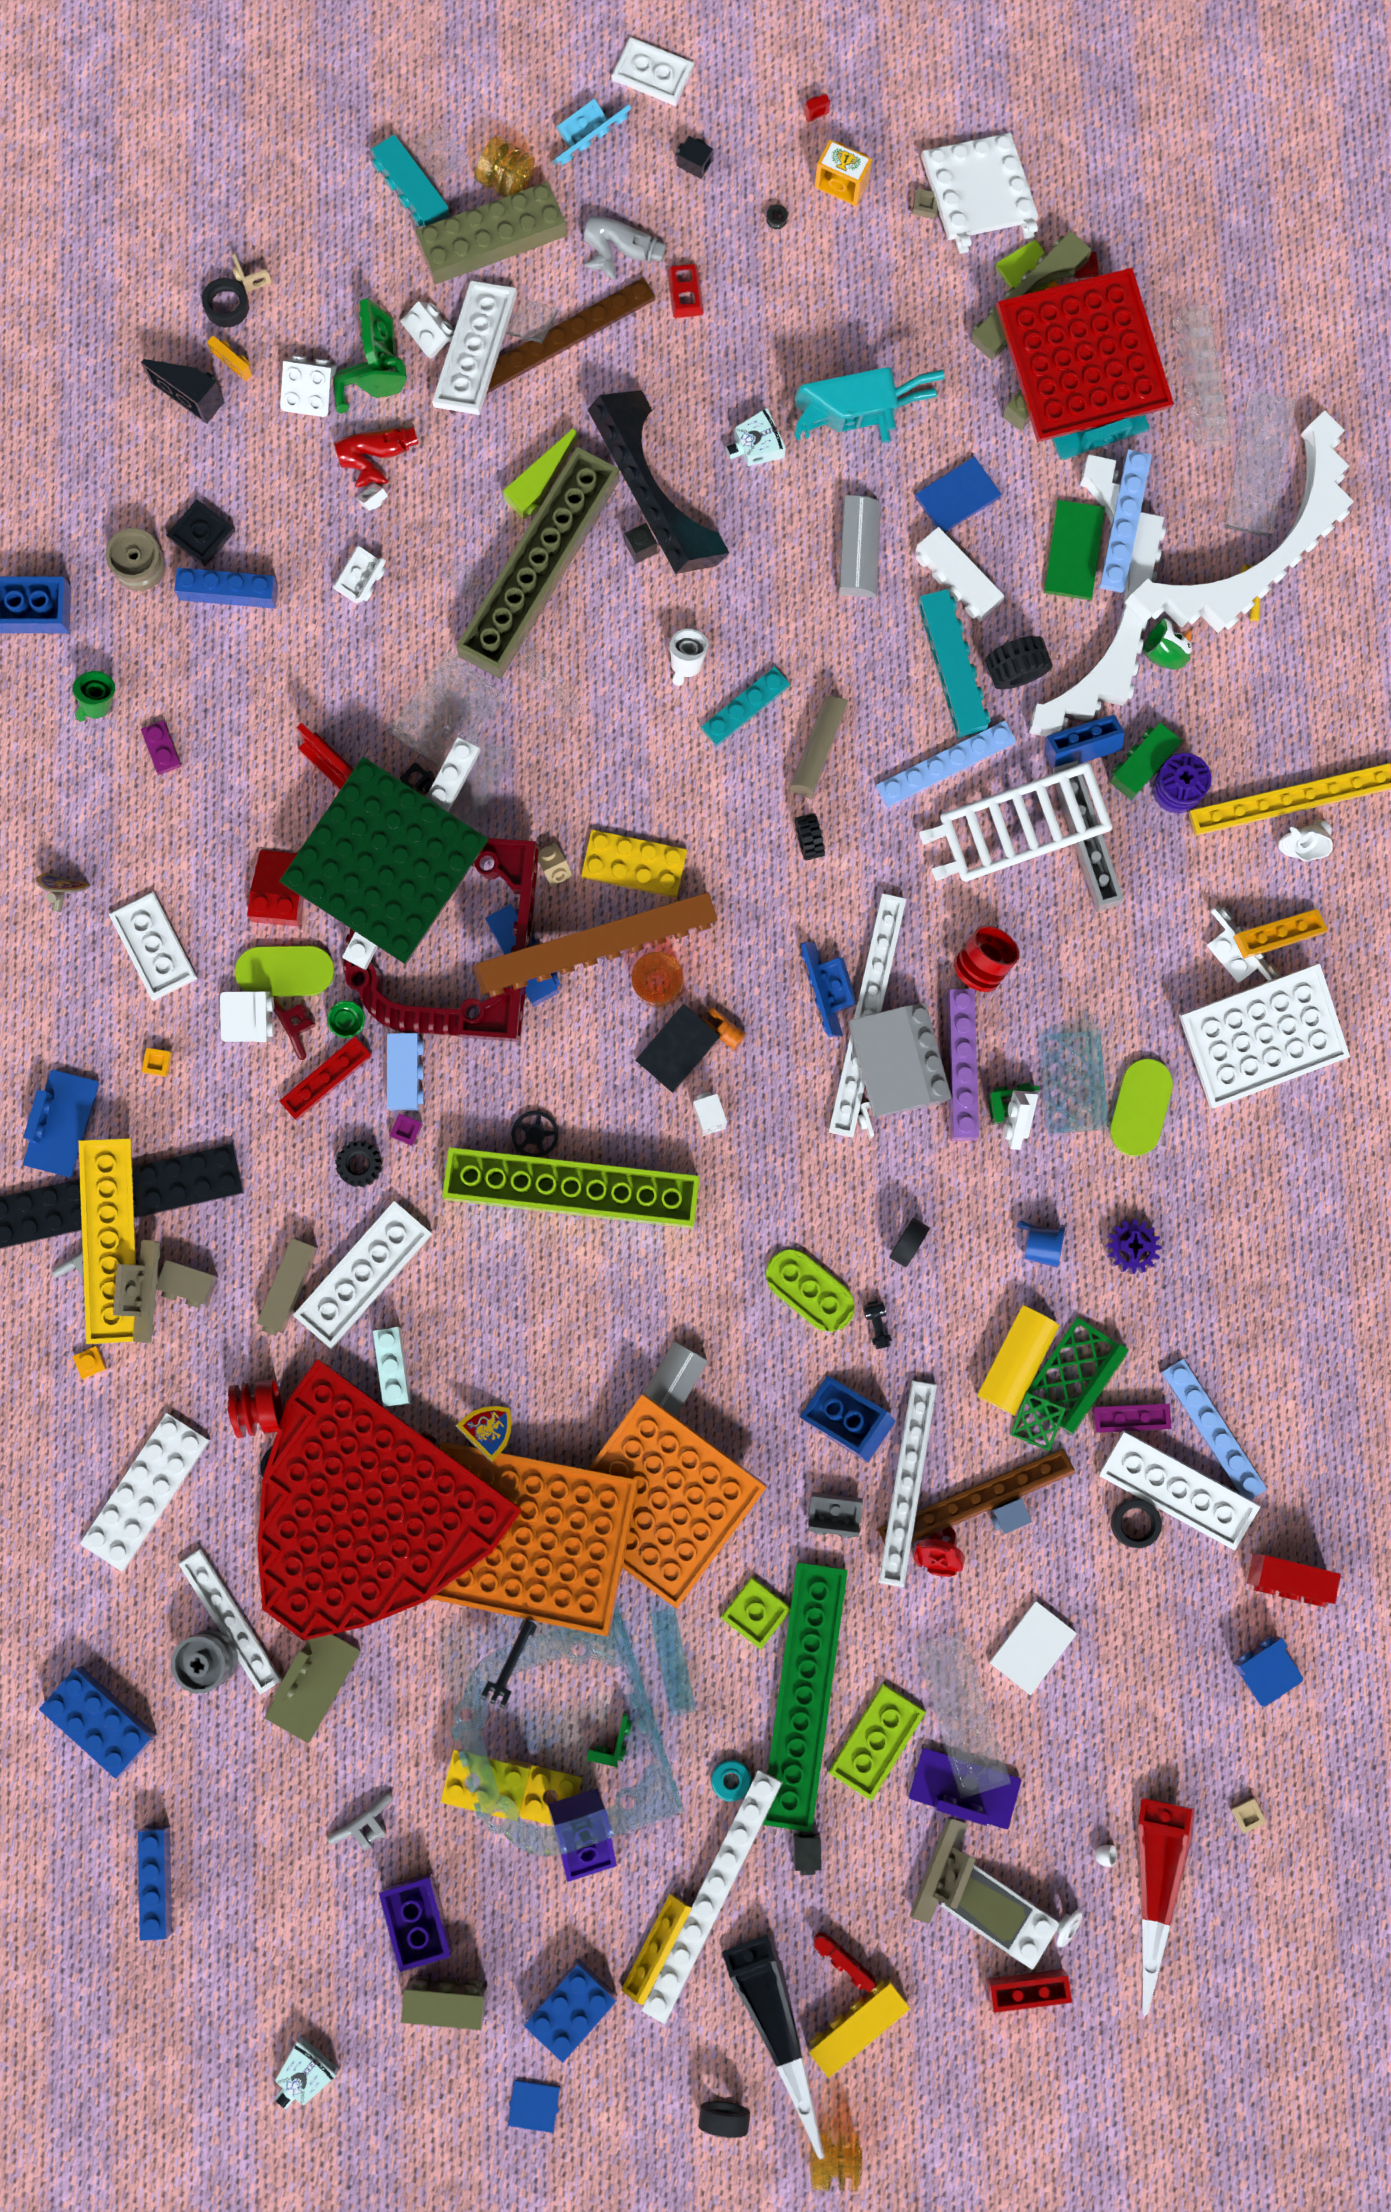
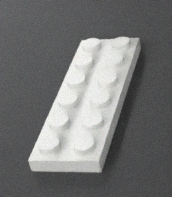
[432,281,517,415]
[293,1201,433,1349]
[80,1413,210,1572]
[1098,1430,1260,1550]

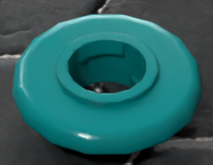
[711,1759,752,1802]

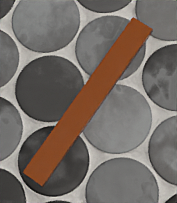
[877,1448,1075,1545]

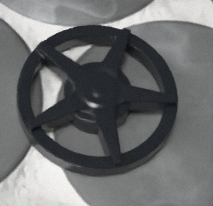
[512,1111,558,1158]

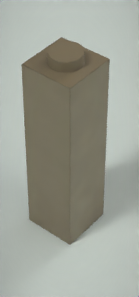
[257,1238,318,1336]

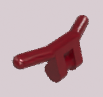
[271,996,316,1060]

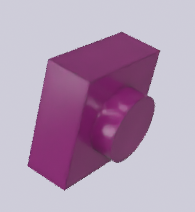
[389,1113,423,1147]

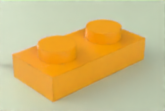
[207,336,252,382]

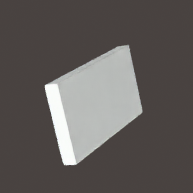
[109,892,198,1001]

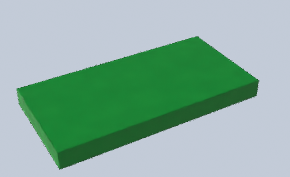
[1044,500,1105,601]

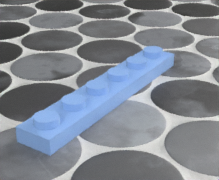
[1099,449,1152,593]
[876,721,1017,808]
[1161,1359,1267,1500]

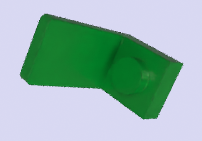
[987,1083,1040,1125]
[586,1712,632,1767]

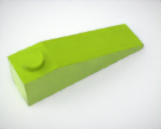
[503,428,577,520]

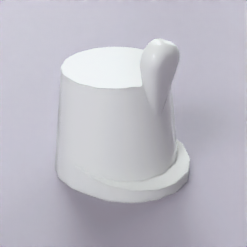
[669,629,709,686]

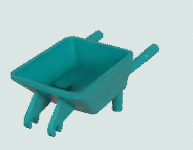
[794,367,945,443]

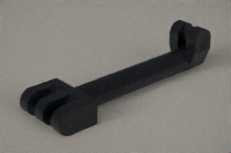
[480,1619,537,1709]

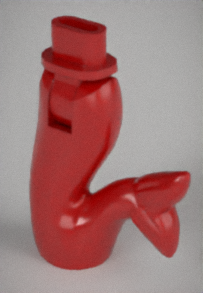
[334,426,419,488]

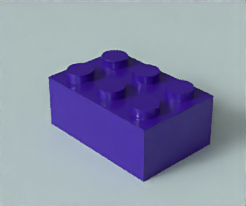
[378,1872,453,1972]

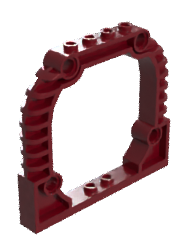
[343,838,540,1042]

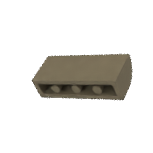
[789,696,848,800]

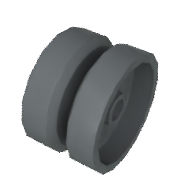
[171,1630,238,1694]

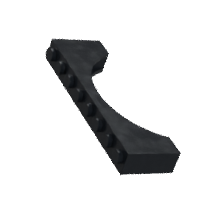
[587,390,730,574]

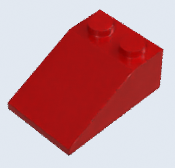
[247,850,304,927]

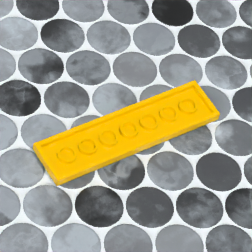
[79,1139,136,1344]

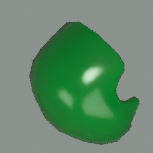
[327,1000,365,1038]

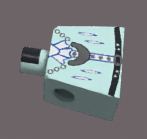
[725,409,786,466]
[275,2036,339,2109]

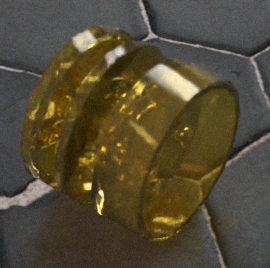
[475,135,535,197]
[810,2130,862,2192]

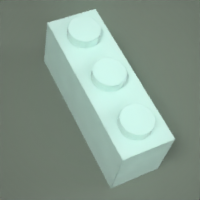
[373,1327,412,1408]

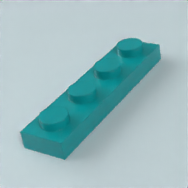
[701,666,790,747]

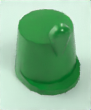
[72,671,115,722]

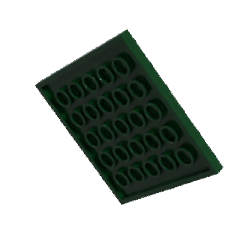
[279,757,489,965]

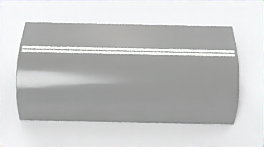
[839,495,881,598]
[643,1342,708,1416]

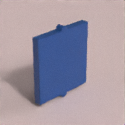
[508,2080,560,2133]

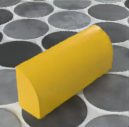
[977,1305,1060,1416]

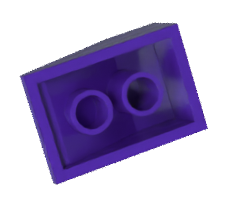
[547,1788,617,1882]

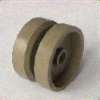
[105,528,166,591]

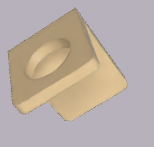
[232,253,272,292]

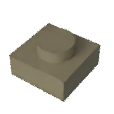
[912,188,938,219]

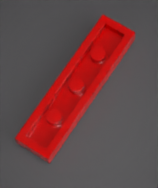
[279,1036,372,1121]

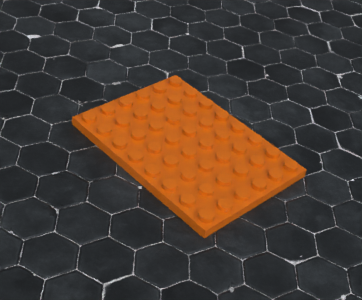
[431,1441,640,1636]

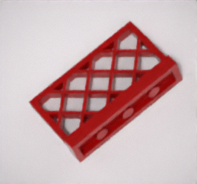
[296,722,354,790]

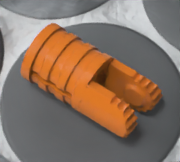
[703,1007,747,1051]

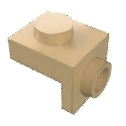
[538,842,572,886]

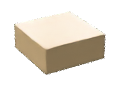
[1230,1797,1267,1834]

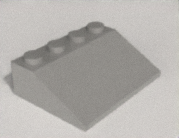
[848,1003,952,1117]

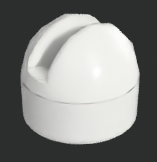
[1095,1845,1117,1867]

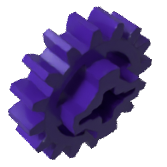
[1105,1219,1162,1274]

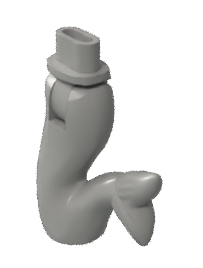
[584,216,667,279]

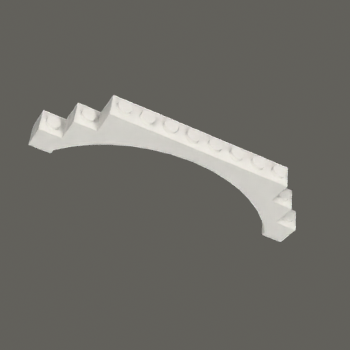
[1125,411,1354,633]
[1029,455,1166,737]

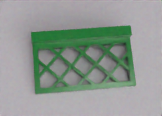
[1023,1317,1129,1436]

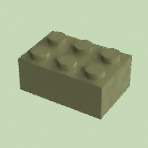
[401,1975,488,2030]

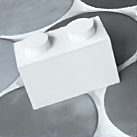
[693,1092,727,1137]

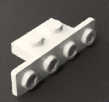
[1207,905,1280,983]

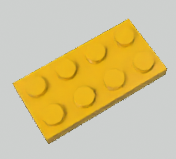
[581,830,687,898]

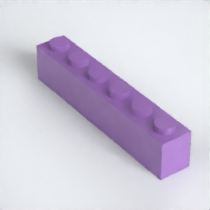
[947,989,979,1141]

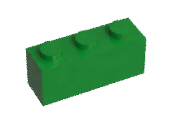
[1109,722,1182,801]

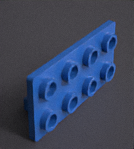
[23,1070,99,1178]

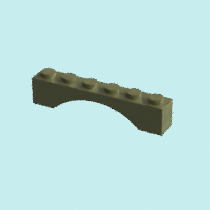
[971,231,1092,361]

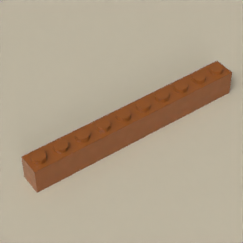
[472,892,718,997]

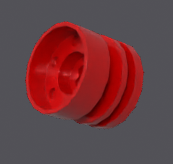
[953,925,1020,992]
[227,1378,283,1438]

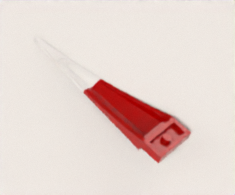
[1138,1798,1195,2016]

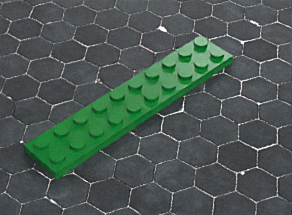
[762,1562,848,1833]

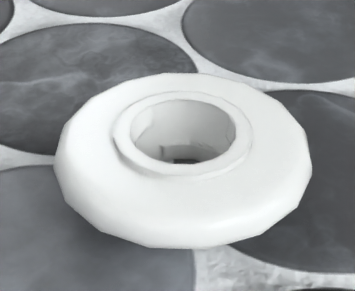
[1056,1909,1082,1947]

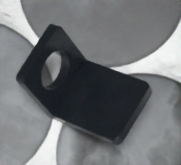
[399,763,435,795]

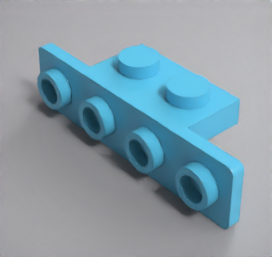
[551,99,632,166]

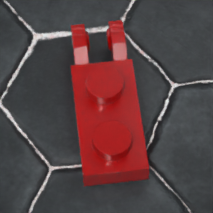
[813,1932,875,1993]

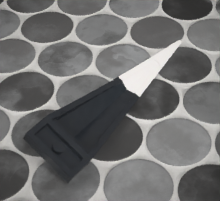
[722,1934,824,2159]

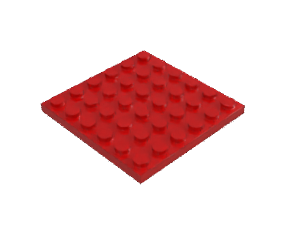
[996,268,1174,443]

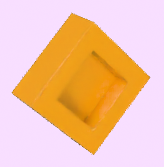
[141,1048,173,1078]
[72,1346,107,1380]

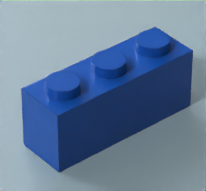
[1045,714,1125,769]

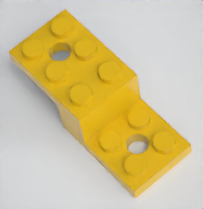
[440,1749,582,1826]

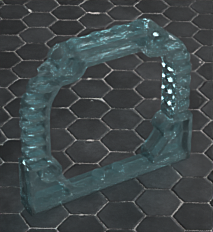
[450,1608,685,1856]

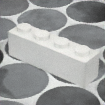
[915,527,1004,622]

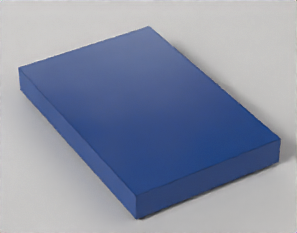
[915,456,1002,533]

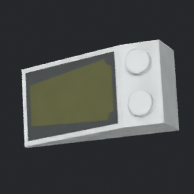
[940,1865,1060,1970]

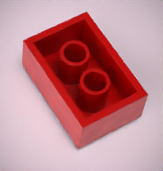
[1247,1553,1341,1608]

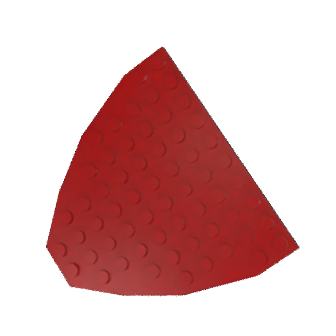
[257,1359,523,1641]

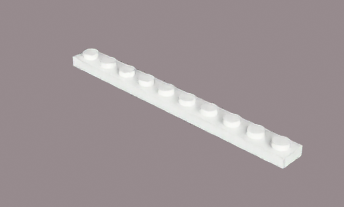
[342,737,481,970]
[829,893,906,1138]
[642,1769,782,2024]

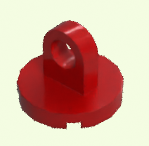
[913,1527,965,1577]

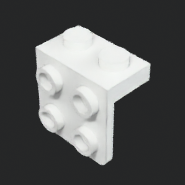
[280,355,337,417]
[220,991,275,1042]

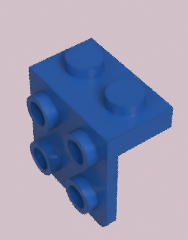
[1233,1635,1303,1707]

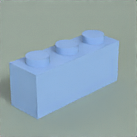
[387,1033,424,1111]

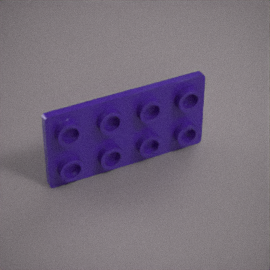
[908,1748,1022,1830]

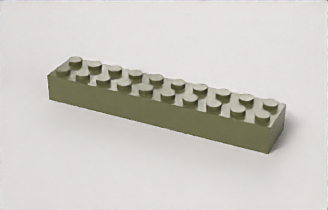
[457,447,620,679]

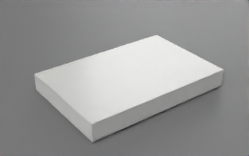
[612,37,694,106]
[989,1601,1077,1695]

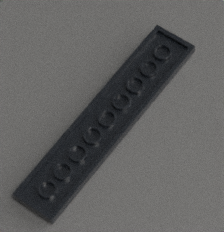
[0,1144,245,1249]

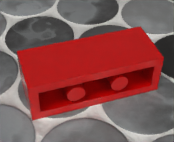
[986,1969,1072,2013]

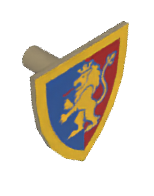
[36,873,90,912]
[456,1406,512,1462]

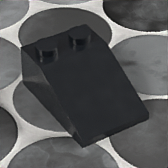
[141,359,225,424]

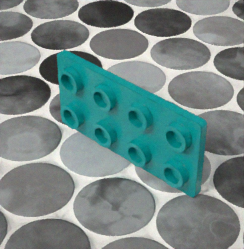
[1052,415,1150,461]

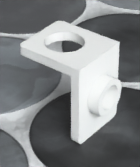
[858,1102,874,1139]

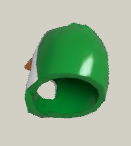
[1143,618,1192,670]

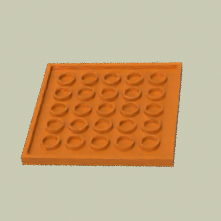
[587,1393,768,1609]

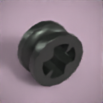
[766,204,788,229]

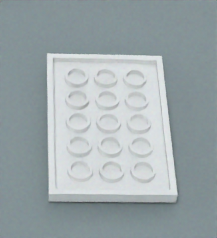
[1179,963,1350,1109]

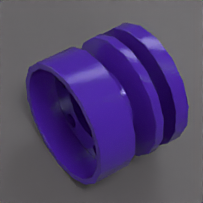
[1152,753,1212,814]

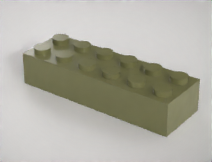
[415,182,567,285]

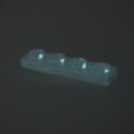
[650,1607,696,1717]

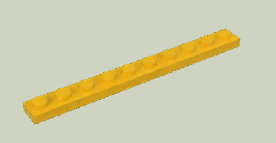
[1188,763,1391,836]

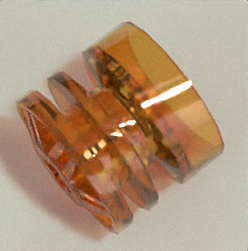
[631,951,684,1008]

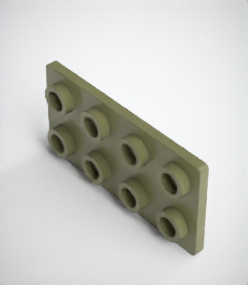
[265,1634,361,1743]

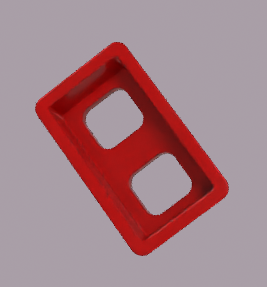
[667,264,704,318]

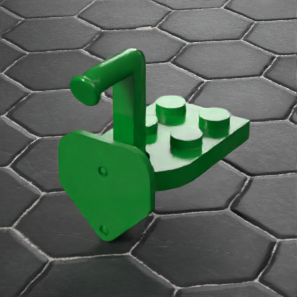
[333,298,407,414]

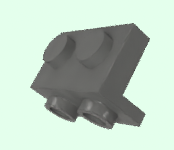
[808,1492,863,1538]

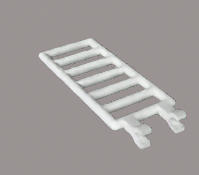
[919,762,1112,882]

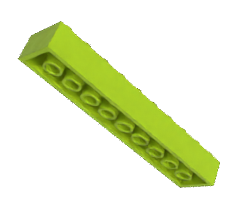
[442,1147,700,1229]

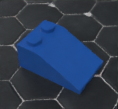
[800,1375,896,1463]

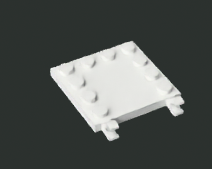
[921,133,1039,254]

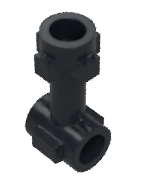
[863,1300,892,1350]

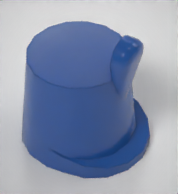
[1017,1221,1065,1268]

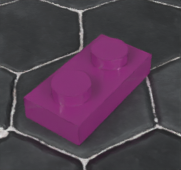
[141,720,182,775]

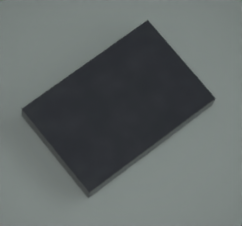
[635,1004,722,1093]

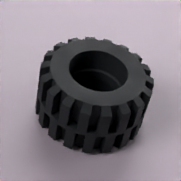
[985,636,1053,689]

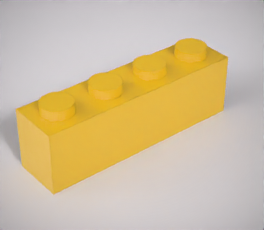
[807,1978,910,2079]

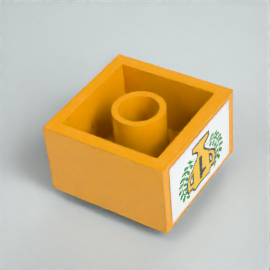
[815,140,873,207]

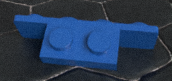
[801,942,858,1037]

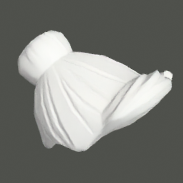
[1278,820,1333,861]

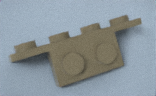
[113,1240,160,1343]
[910,1817,976,1923]

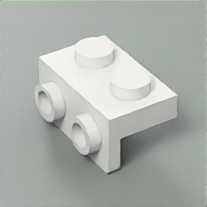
[400,301,454,358]
[332,546,386,604]
[1003,1091,1038,1149]

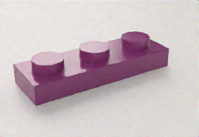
[1092,1404,1172,1433]

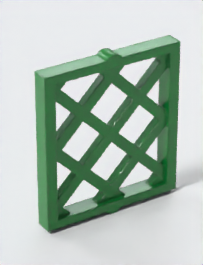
[1010,1392,1066,1451]

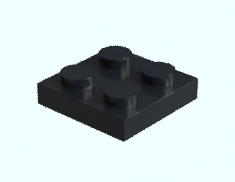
[166,499,235,567]

